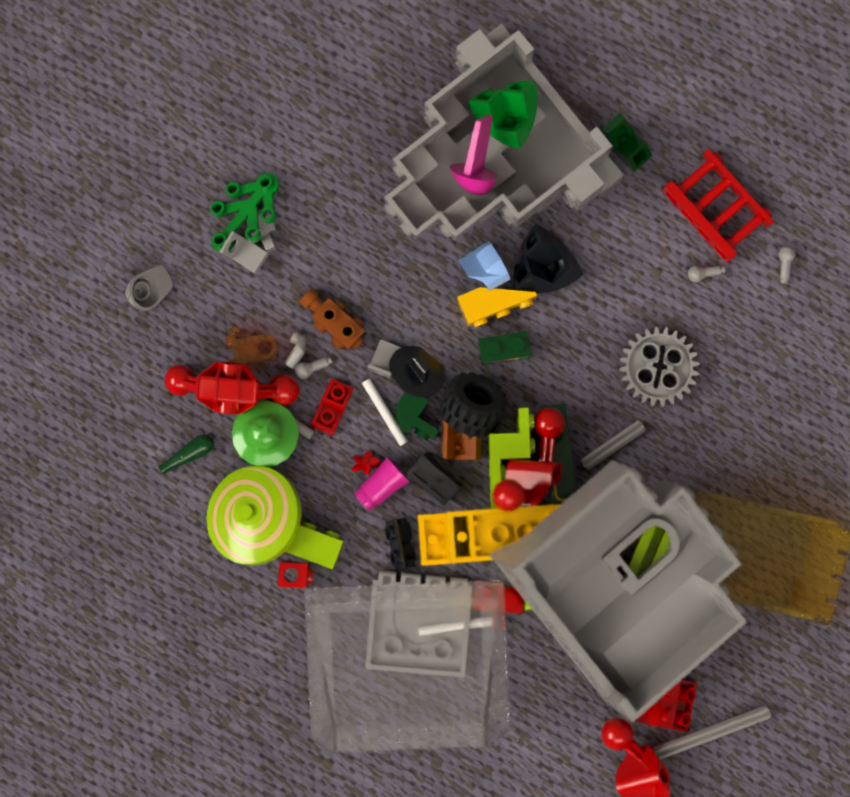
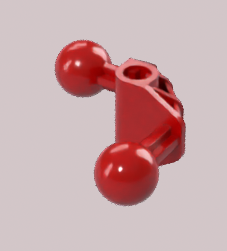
[164,361,300,414]
[493,408,565,512]
[601,718,670,797]

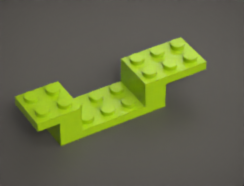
[488,408,535,610]

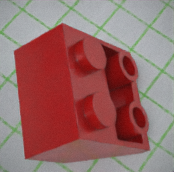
[635,680,697,732]

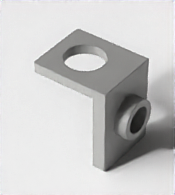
[219,231,269,274]
[367,339,401,379]

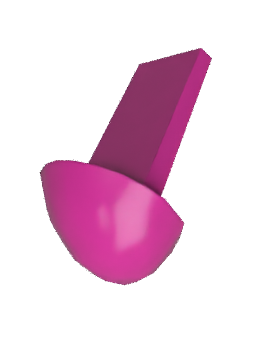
[450,115,497,195]

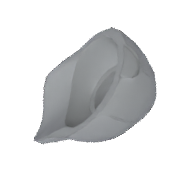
[125,265,173,311]

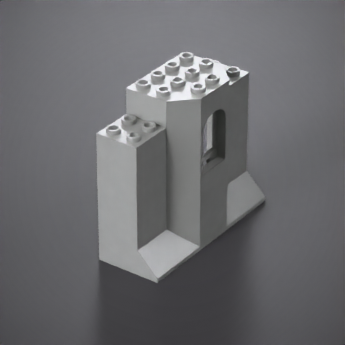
[489,461,747,722]

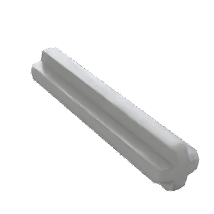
[580,421,646,470]

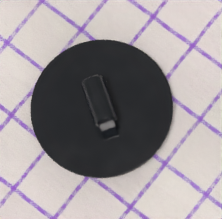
[389,346,445,397]

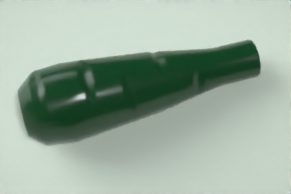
[158,434,214,474]

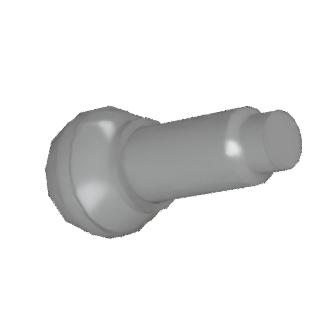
[778,246,796,284]
[688,265,725,283]
[295,357,332,379]

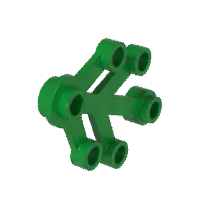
[210,173,279,254]

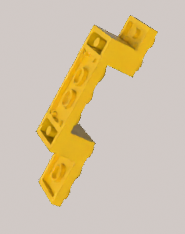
[418,504,561,566]

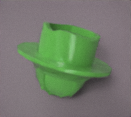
[232,401,299,467]

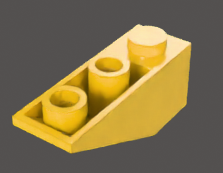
[457,287,537,328]

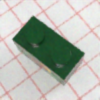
[478,331,531,366]

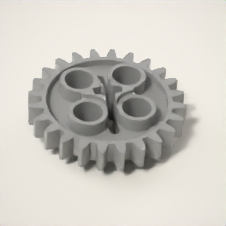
[619,327,700,407]

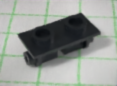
[385,518,417,570]

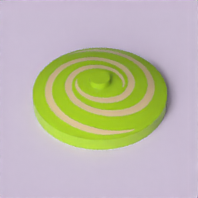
[207,466,302,566]

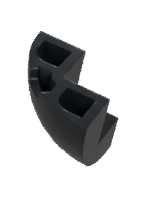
[514,224,584,294]

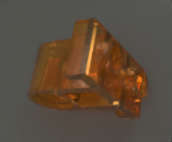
[226,326,278,365]

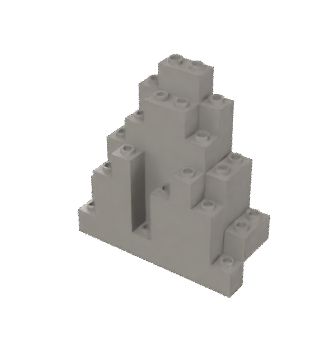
[384,23,624,241]

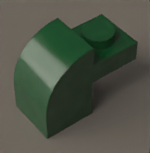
[602,113,652,172]
[396,392,439,441]

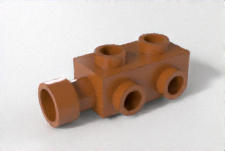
[299,288,365,351]

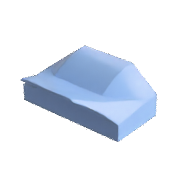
[458,242,510,290]

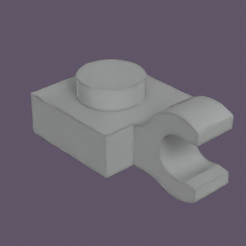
[246,209,277,253]

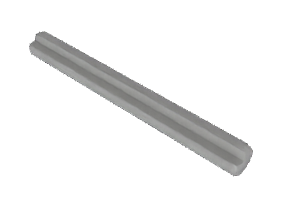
[653,706,771,760]

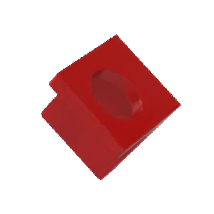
[278,562,313,588]

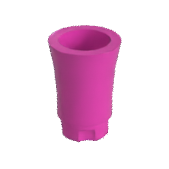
[354,456,410,511]

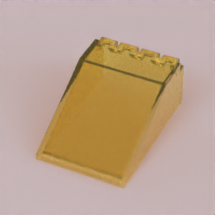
[695,490,850,626]

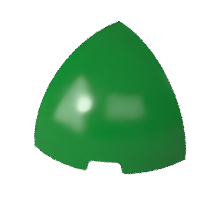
[469,81,537,149]

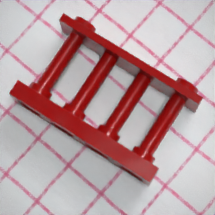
[662,149,774,263]

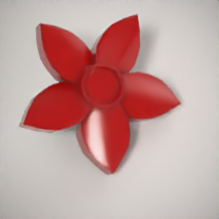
[351,450,381,475]

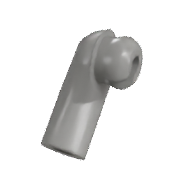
[285,331,307,369]

